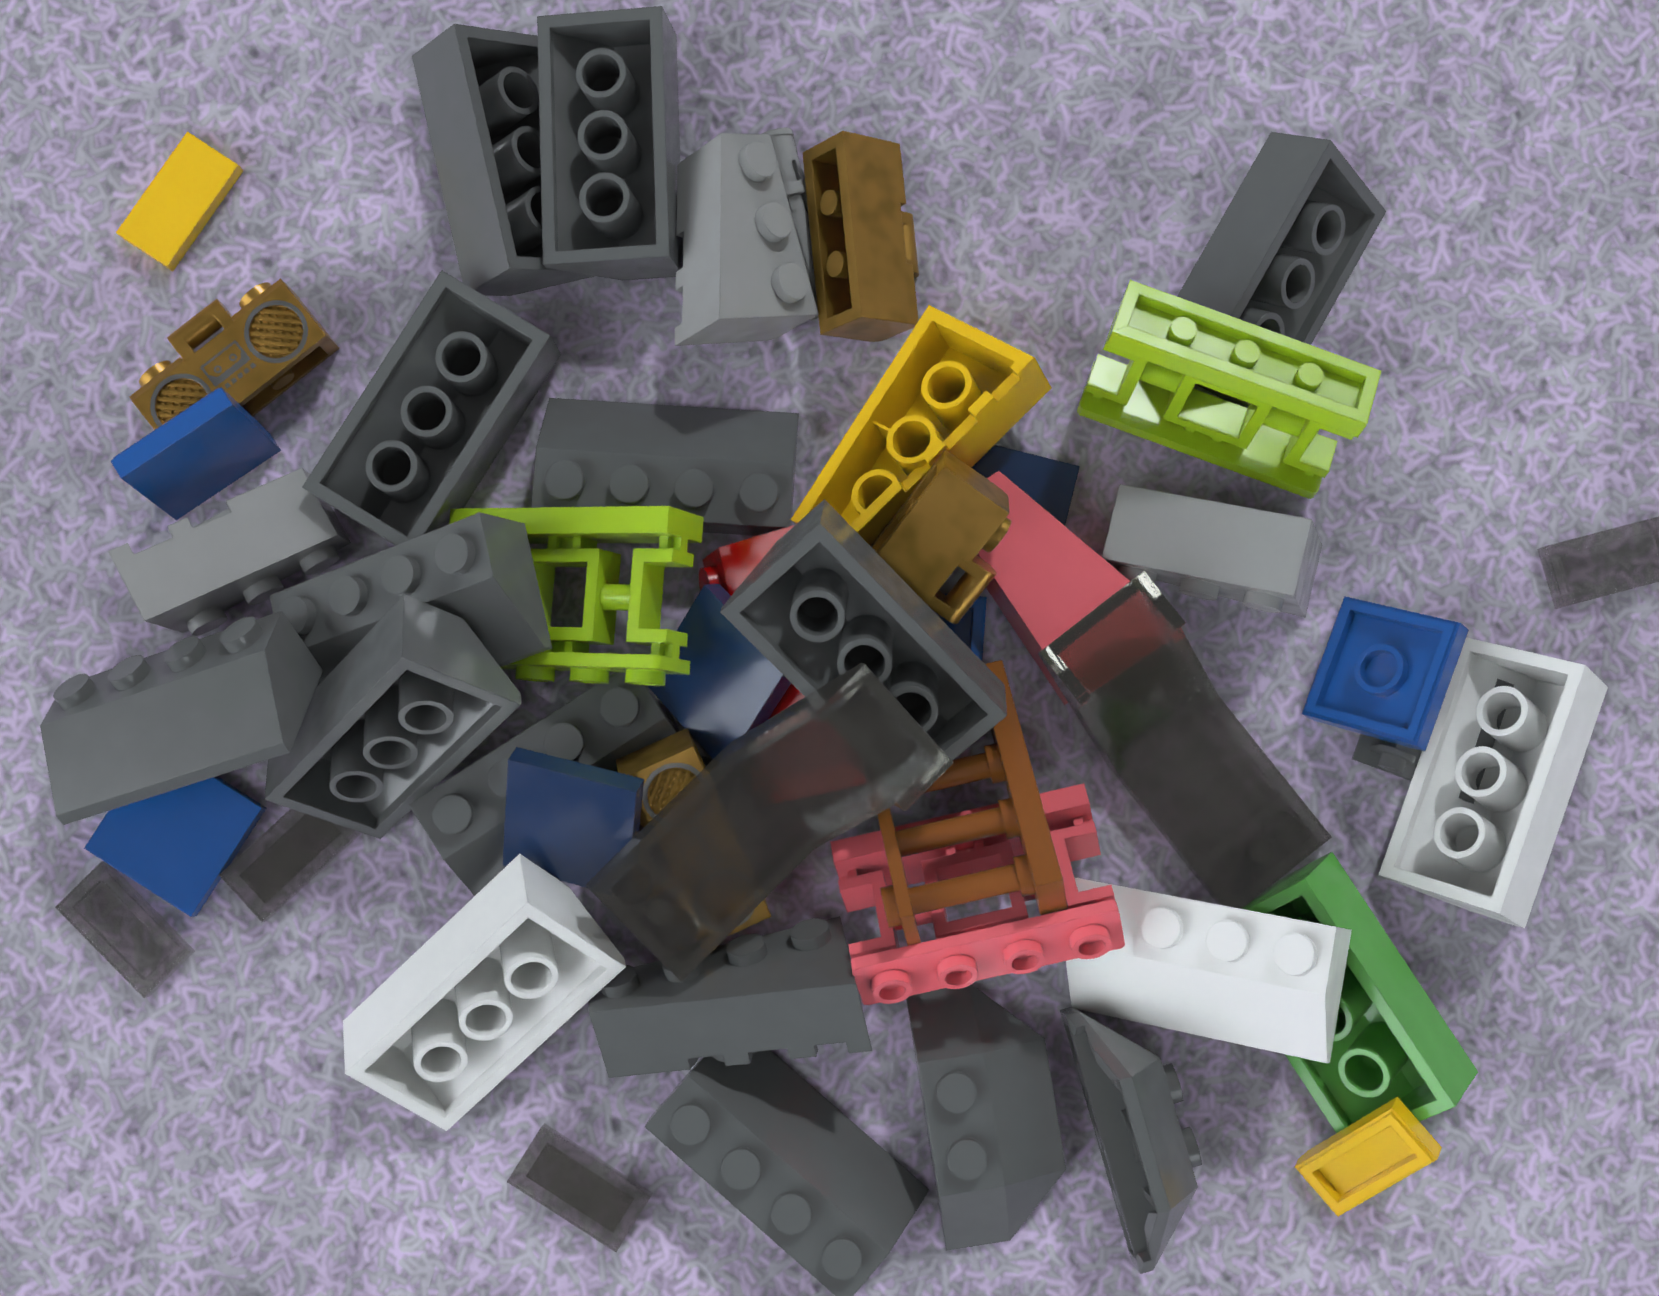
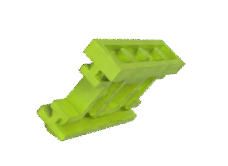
[1077,280,1382,499]
[449,506,704,686]

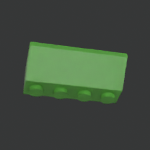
[1238,852,1478,1133]

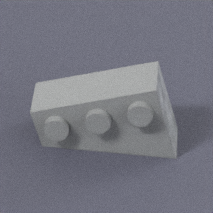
[675,133,819,346]
[108,468,351,636]
[1102,484,1322,618]

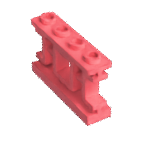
[830,783,1125,1005]

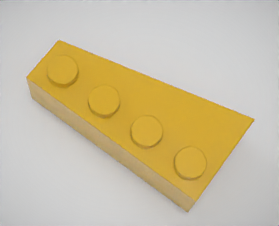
[790,305,1052,546]

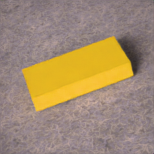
[116,131,243,272]
[1295,1097,1442,1216]

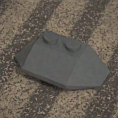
[906,985,1066,1251]
[1060,1007,1202,1274]

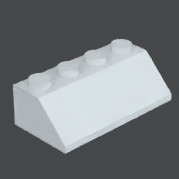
[1379,637,1608,929]
[343,854,626,1131]
[1066,878,1352,1063]

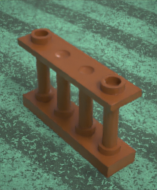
[861,660,1067,945]

